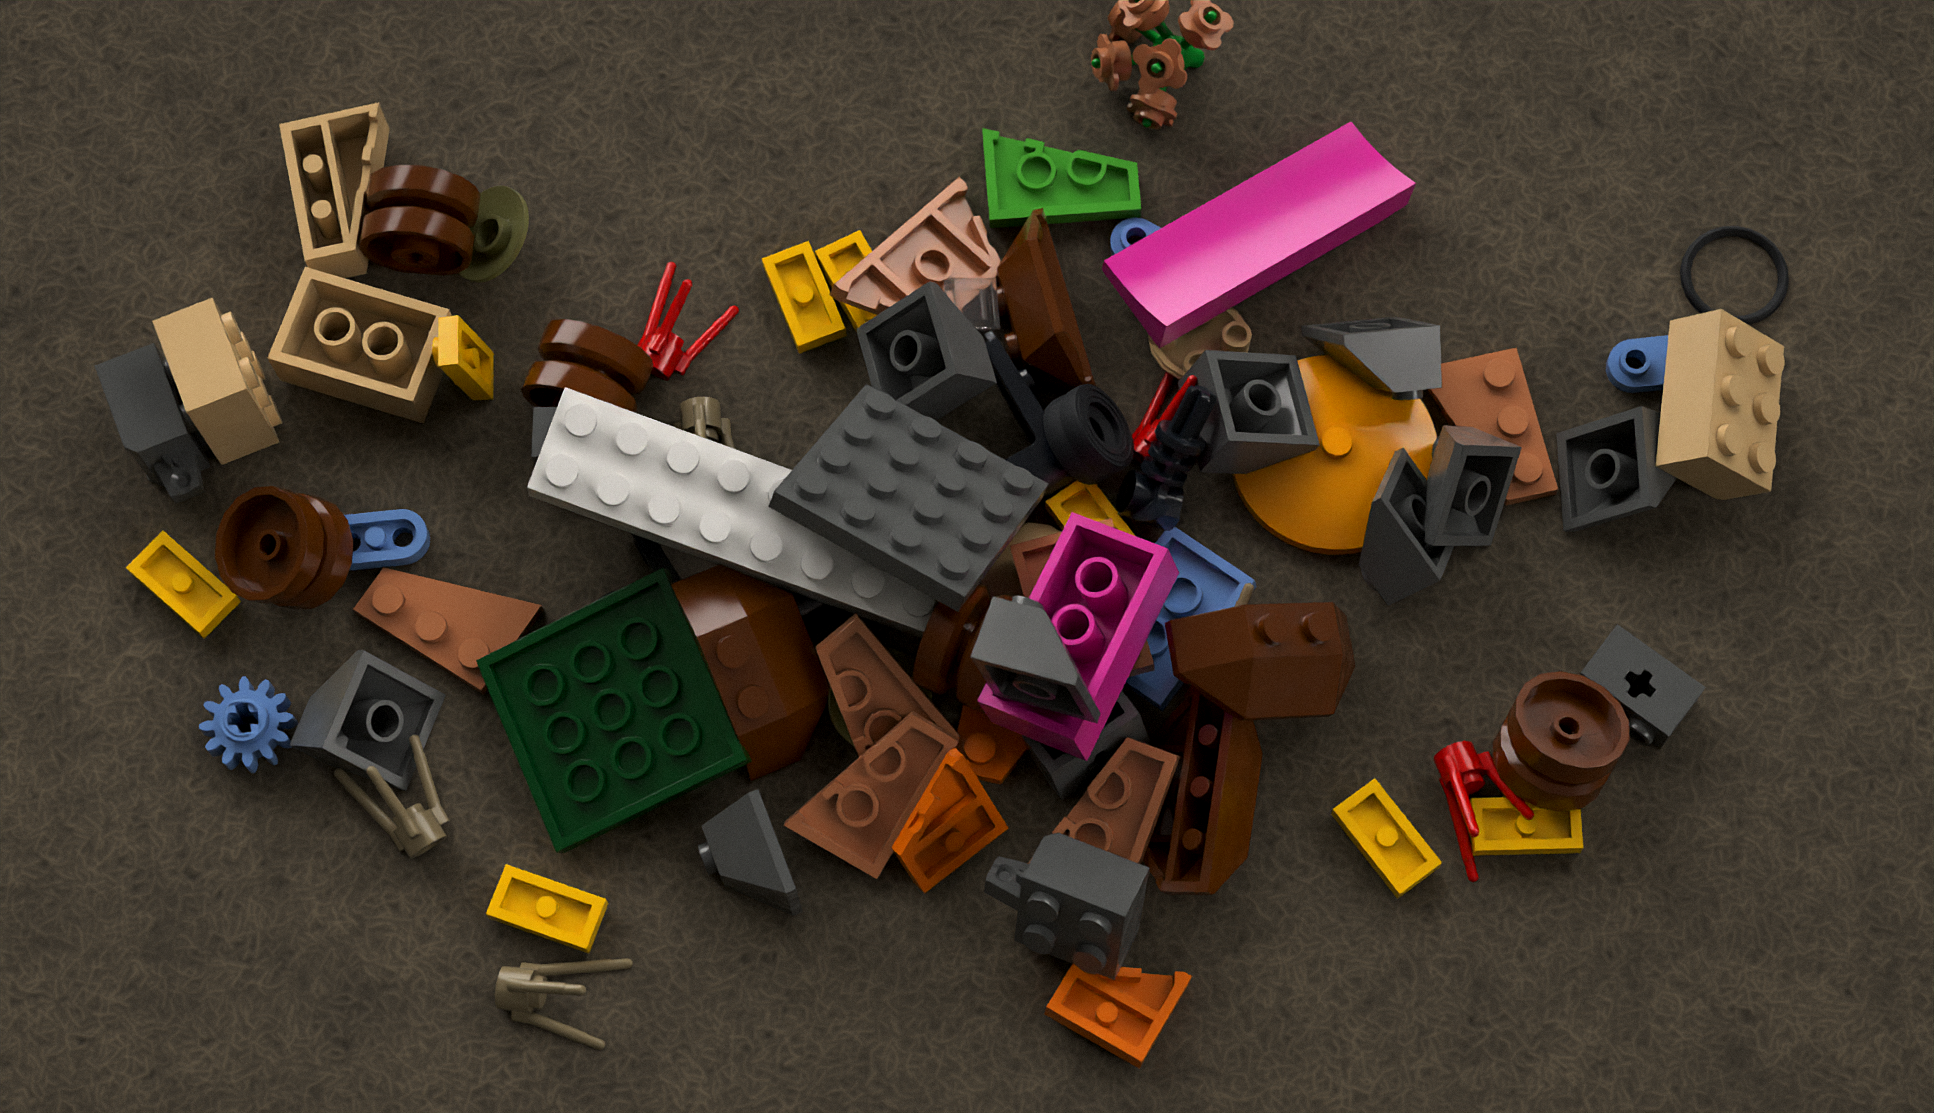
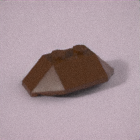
[990,208,1096,396]
[670,564,830,781]
[1165,602,1356,721]
[1143,685,1263,895]

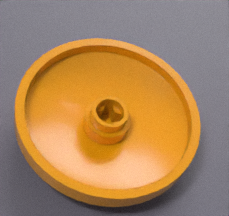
[1232,355,1437,555]

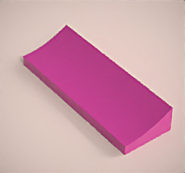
[1102,122,1416,349]

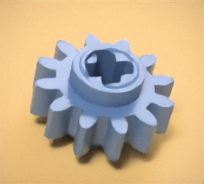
[199,676,298,773]

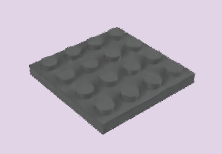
[768,384,1049,612]

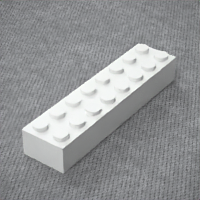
[527,387,938,639]

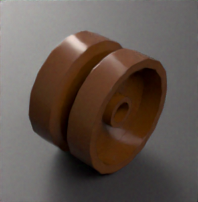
[359,165,481,276]
[521,319,653,413]
[215,486,353,610]
[913,583,1013,713]
[1493,671,1630,812]

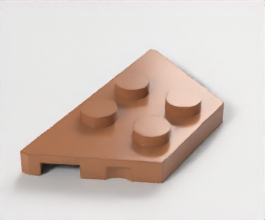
[829,177,1001,315]

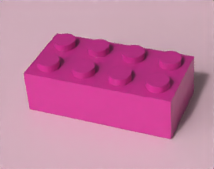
[977,512,1179,761]

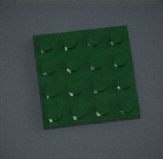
[476,568,752,854]

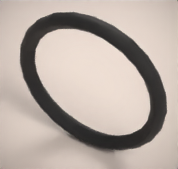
[1680,226,1789,325]

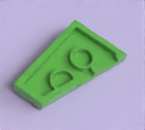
[982,128,1141,228]

